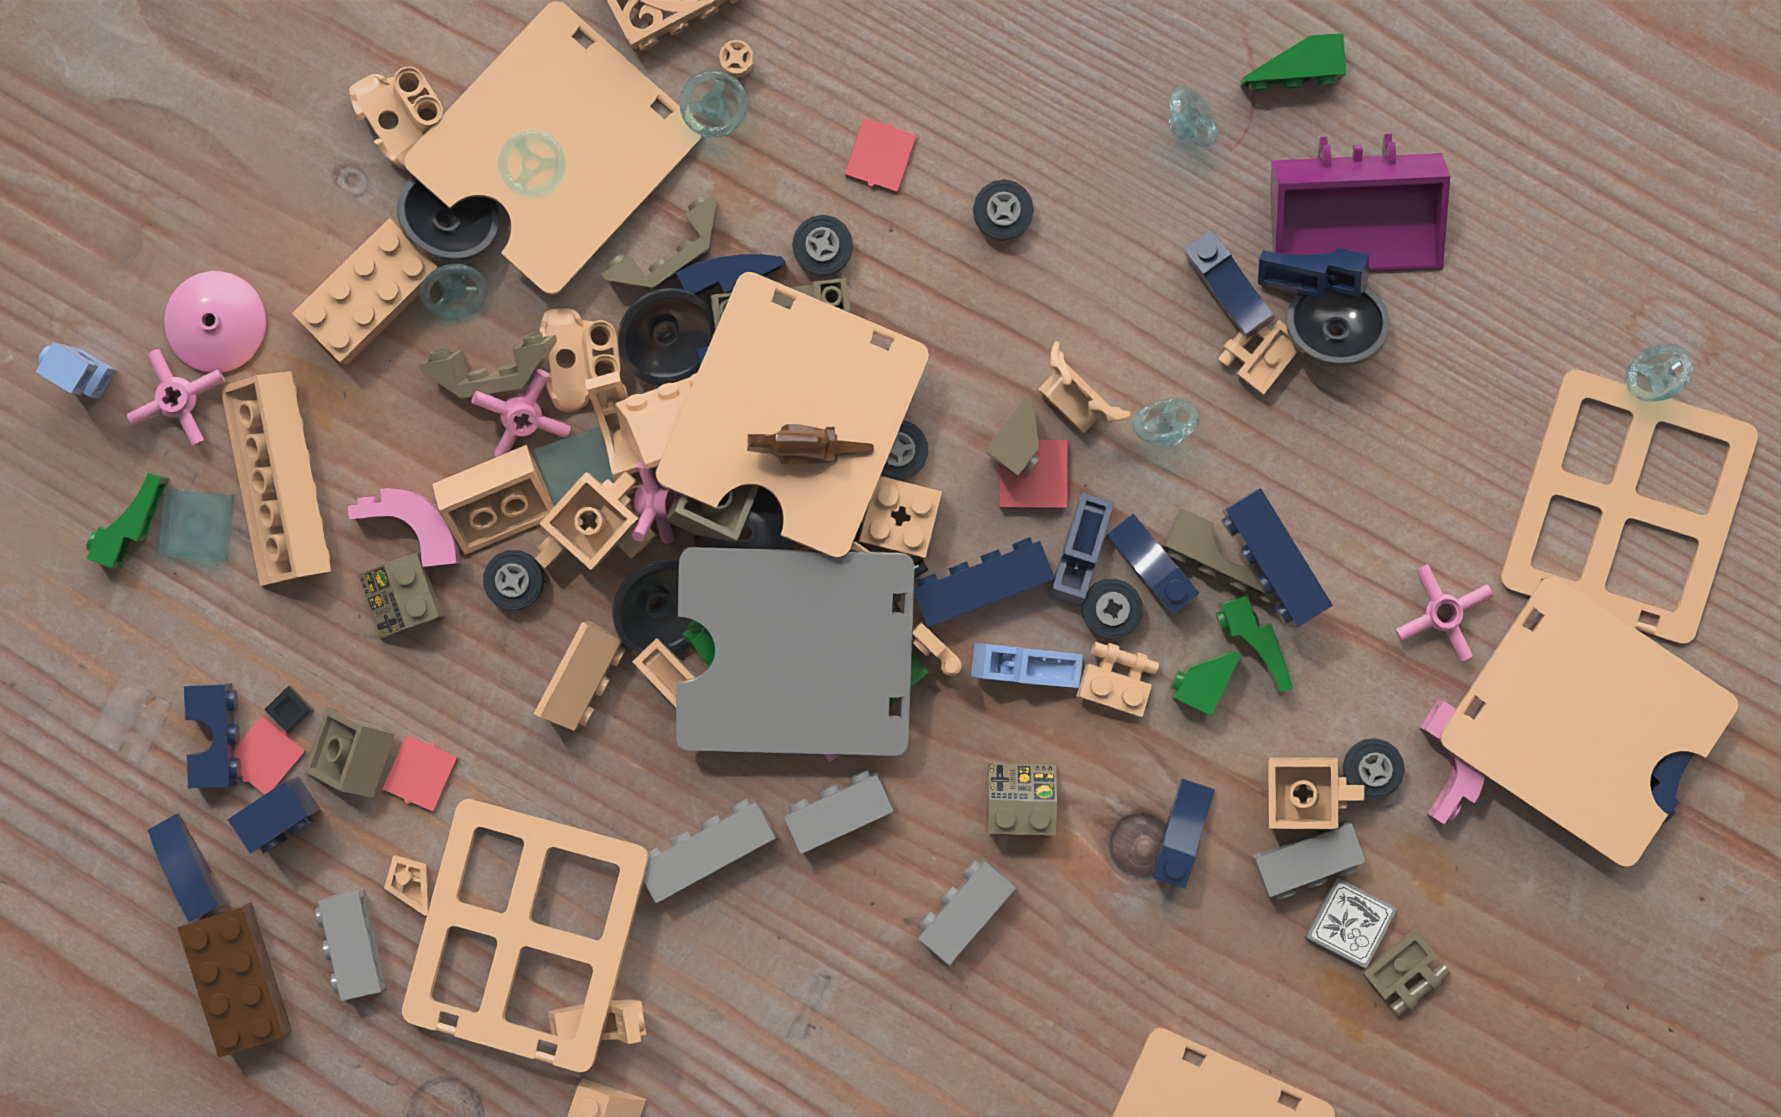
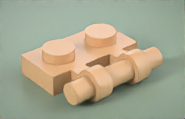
[1217,320,1298,395]
[912,621,962,676]
[1076,642,1159,717]

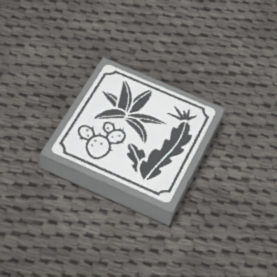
[1305,876,1398,969]

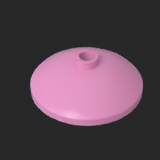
[164,271,267,373]

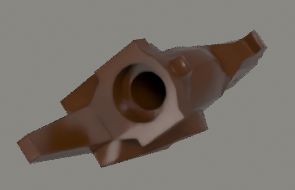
[747,424,874,465]

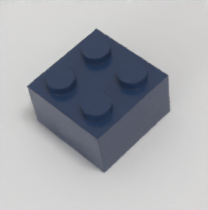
[227,776,321,854]

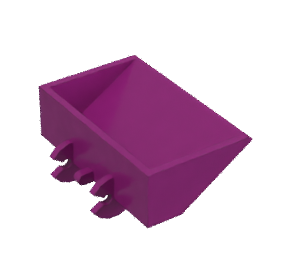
[1270,134,1451,272]

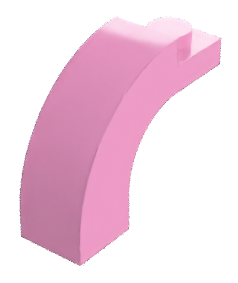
[348,488,461,567]
[1419,700,1485,824]

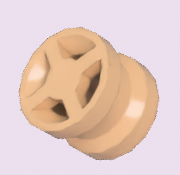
[719,40,754,78]

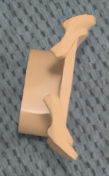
[349,67,443,170]
[540,308,620,412]
[1038,341,1132,434]

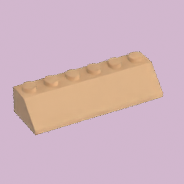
[220,371,331,586]

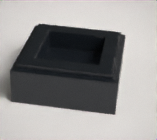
[264,685,314,734]

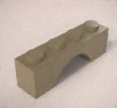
[1162,509,1279,606]

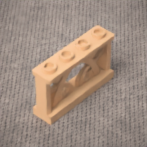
[607,0,740,51]

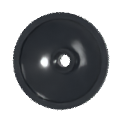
[397,176,499,261]
[1286,286,1390,367]
[617,288,716,386]
[694,486,796,550]
[612,559,693,654]

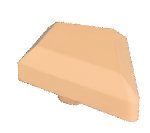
[384,855,429,916]

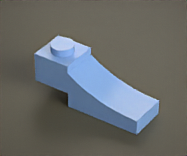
[971,643,1083,688]

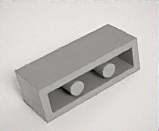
[784,770,894,854]
[1252,820,1366,900]
[917,858,1016,965]
[315,889,386,1001]

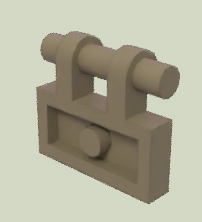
[1362,929,1451,1016]

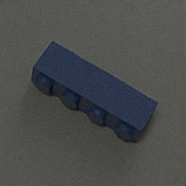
[1221,488,1333,627]
[914,537,1055,628]

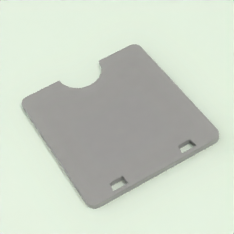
[676,547,914,756]

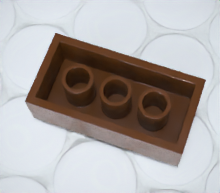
[178,902,292,1058]

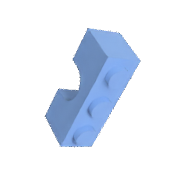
[36,342,116,399]

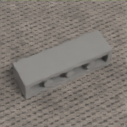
[644,798,777,903]

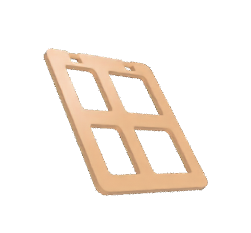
[1500,370,1758,643]
[402,799,649,1072]

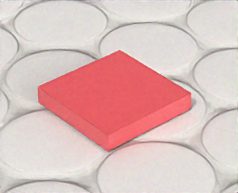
[999,440,1068,508]

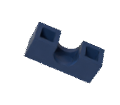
[184,683,241,789]

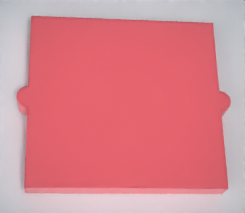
[845,118,916,192]
[234,715,306,795]
[382,735,458,812]

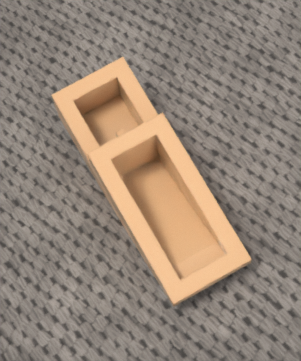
[633,638,697,707]

